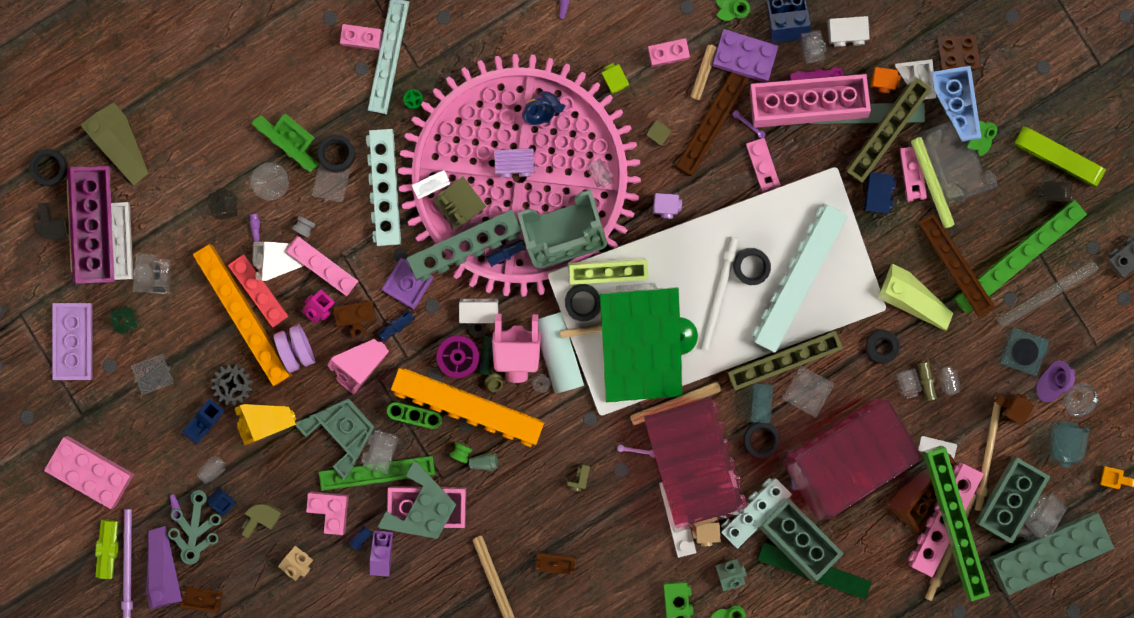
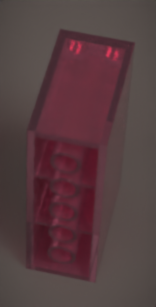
[644,397,747,532]
[782,398,923,521]

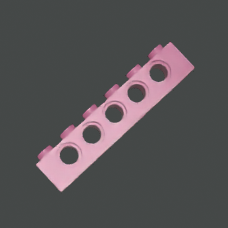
[908,462,984,577]

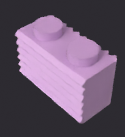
[494,148,535,178]

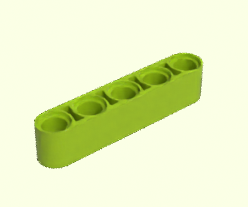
[1014,126,1106,188]

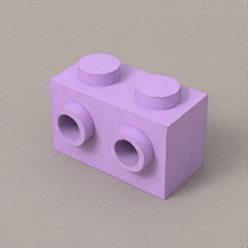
[653,193,682,219]

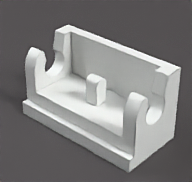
[459,299,498,323]

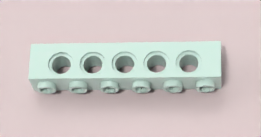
[366,129,401,246]

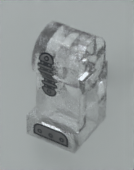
[150,258,172,295]

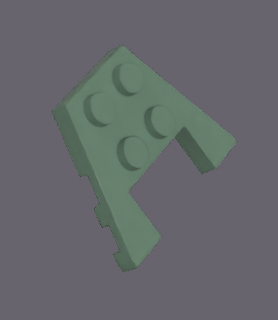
[295,399,375,479]
[378,460,456,539]

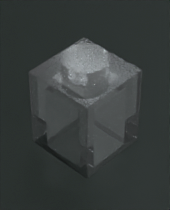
[894,368,922,399]

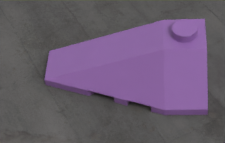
[146,526,182,610]

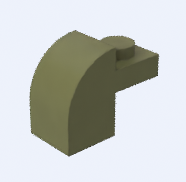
[241,503,283,538]

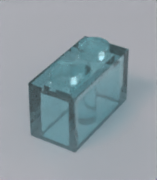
[749,383,773,423]

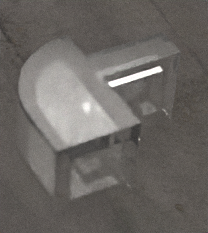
[800,30,827,63]

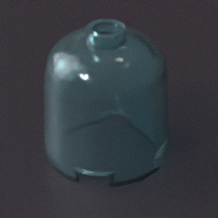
[1049,421,1091,468]

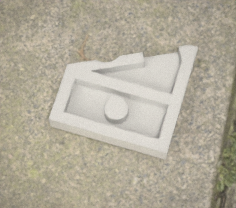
[895,59,936,100]

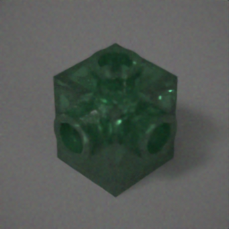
[109,306,139,335]

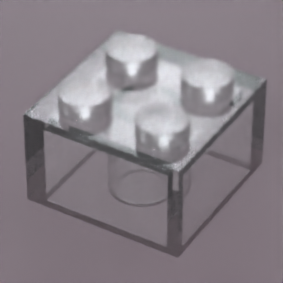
[781,366,835,418]

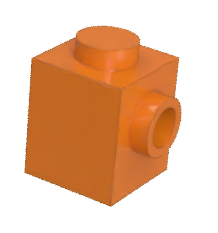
[870,67,901,94]

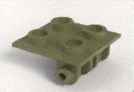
[433,176,486,230]

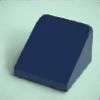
[207,487,236,516]

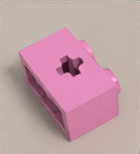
[340,24,383,51]
[648,38,690,68]

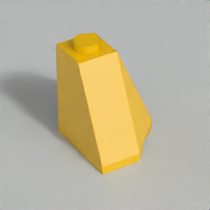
[235,404,296,445]

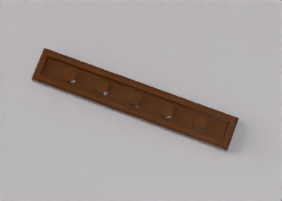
[676,72,749,176]
[918,213,996,318]

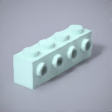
[720,477,792,549]

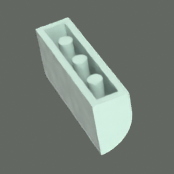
[538,312,584,394]

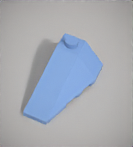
[932,66,981,141]

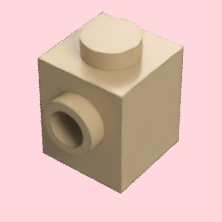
[692,521,721,546]

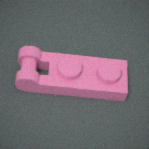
[746,138,781,193]
[899,147,927,202]

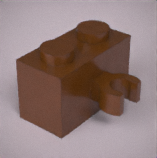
[334,301,377,338]
[994,393,1035,425]

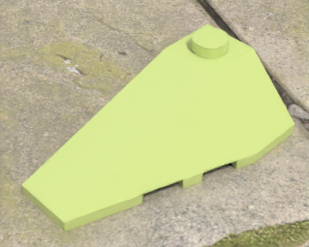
[878,264,953,331]

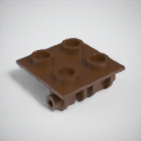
[937,35,981,71]

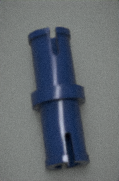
[486,239,526,267]
[377,310,415,342]

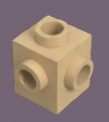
[278,546,313,581]

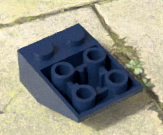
[766,0,811,43]

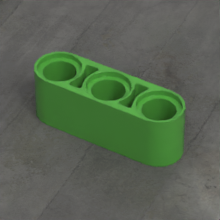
[387,402,443,429]

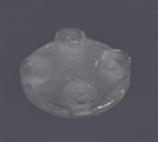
[250,163,289,201]

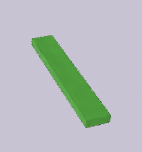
[319,456,435,491]

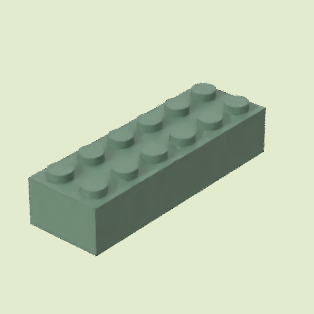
[989,511,1114,595]

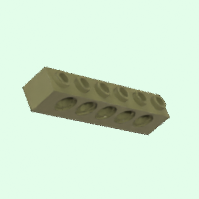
[845,77,932,183]
[727,331,843,391]

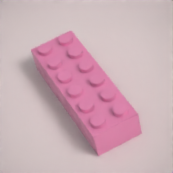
[750,74,871,128]

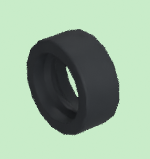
[318,135,355,173]
[29,149,68,186]
[733,248,771,285]
[565,284,601,322]
[743,422,780,459]

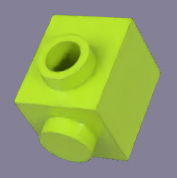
[602,63,629,95]

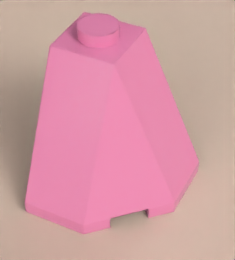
[328,339,389,395]

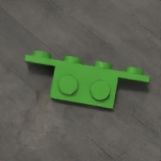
[252,114,319,172]

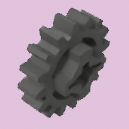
[211,364,253,405]

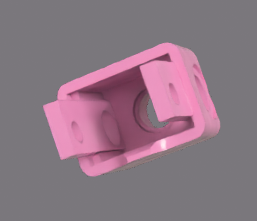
[492,314,541,383]

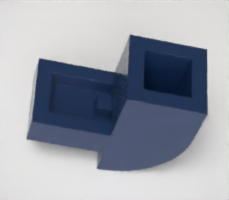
[182,399,224,445]

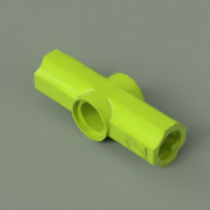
[95,519,118,579]

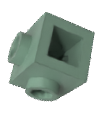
[716,559,747,591]

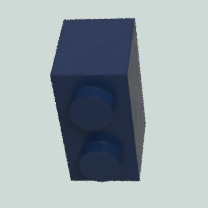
[864,172,896,214]

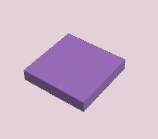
[381,257,434,310]

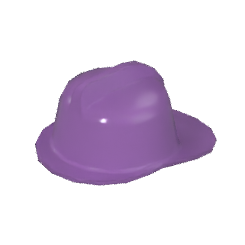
[1036,360,1075,402]

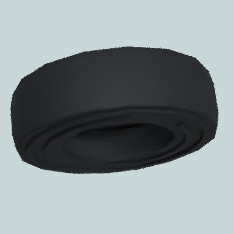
[865,329,900,364]

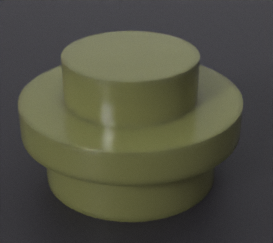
[484,373,503,392]

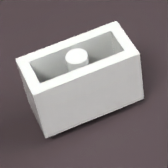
[827,16,870,47]

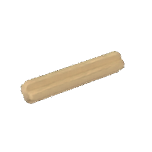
[690,45,717,100]

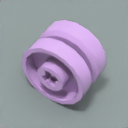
[274,324,315,373]

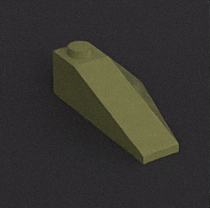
[81,103,149,186]

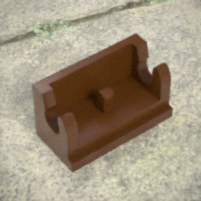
[535,552,576,575]
[179,586,223,613]

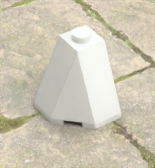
[252,242,305,281]

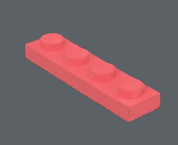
[228,254,289,328]

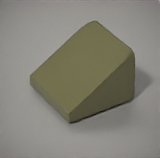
[645,120,672,147]

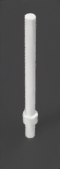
[701,237,739,350]

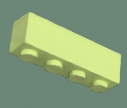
[568,258,648,285]

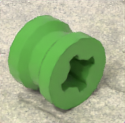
[449,442,473,463]

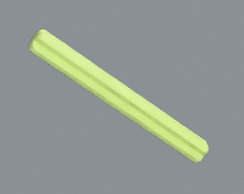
[911,137,954,228]

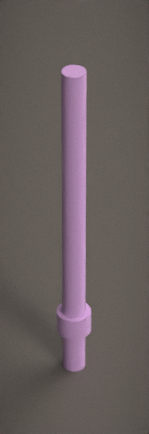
[121,509,133,618]

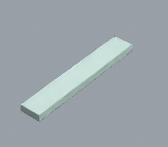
[368,0,410,115]

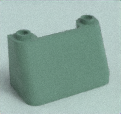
[517,190,607,268]

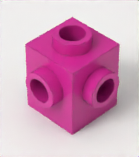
[302,289,335,324]

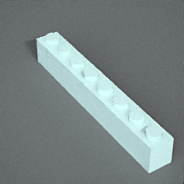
[752,203,848,352]

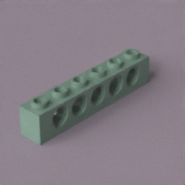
[406,210,522,282]

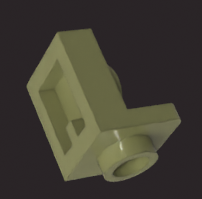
[567,464,590,491]

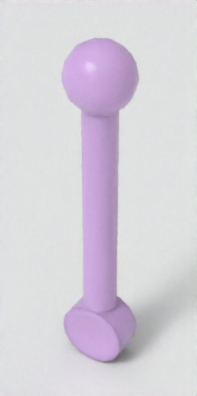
[617,445,657,457]

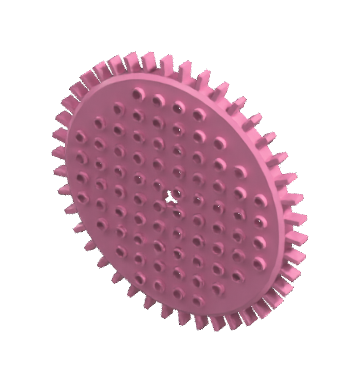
[398,54,641,297]

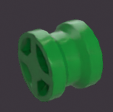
[404,89,423,110]

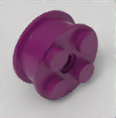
[437,336,480,378]

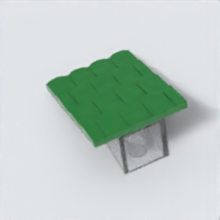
[600,283,682,403]

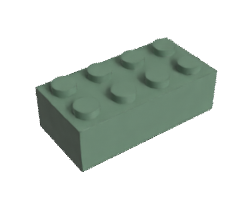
[975,456,1050,543]
[759,499,844,582]

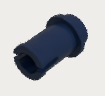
[348,525,372,550]

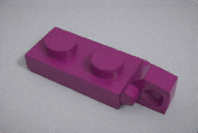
[789,67,843,81]

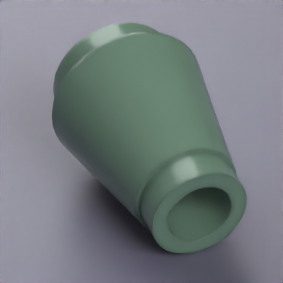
[469,452,498,471]

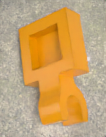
[1100,466,1134,489]

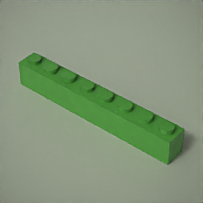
[952,200,1087,313]
[923,445,990,601]

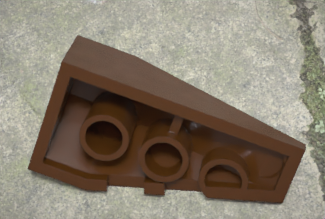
[889,453,957,533]

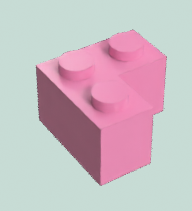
[306,491,349,535]

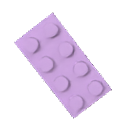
[53,303,93,380]

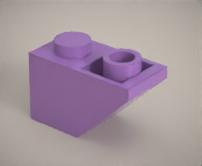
[370,531,393,576]

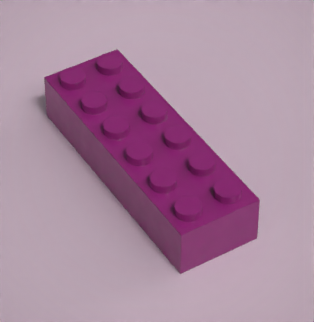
[67,166,115,284]

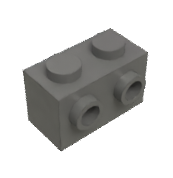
[1105,236,1134,278]

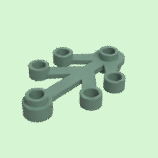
[168,490,221,565]

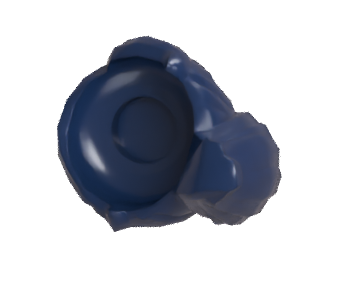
[522,91,566,125]

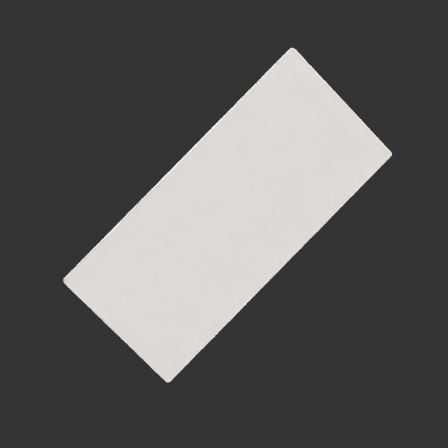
[548,167,886,415]

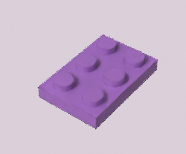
[712,29,778,83]

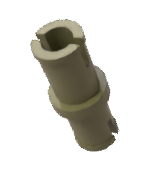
[917,361,937,401]

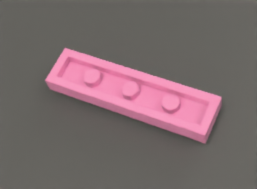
[286,236,358,296]

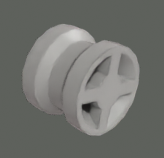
[292,215,316,238]

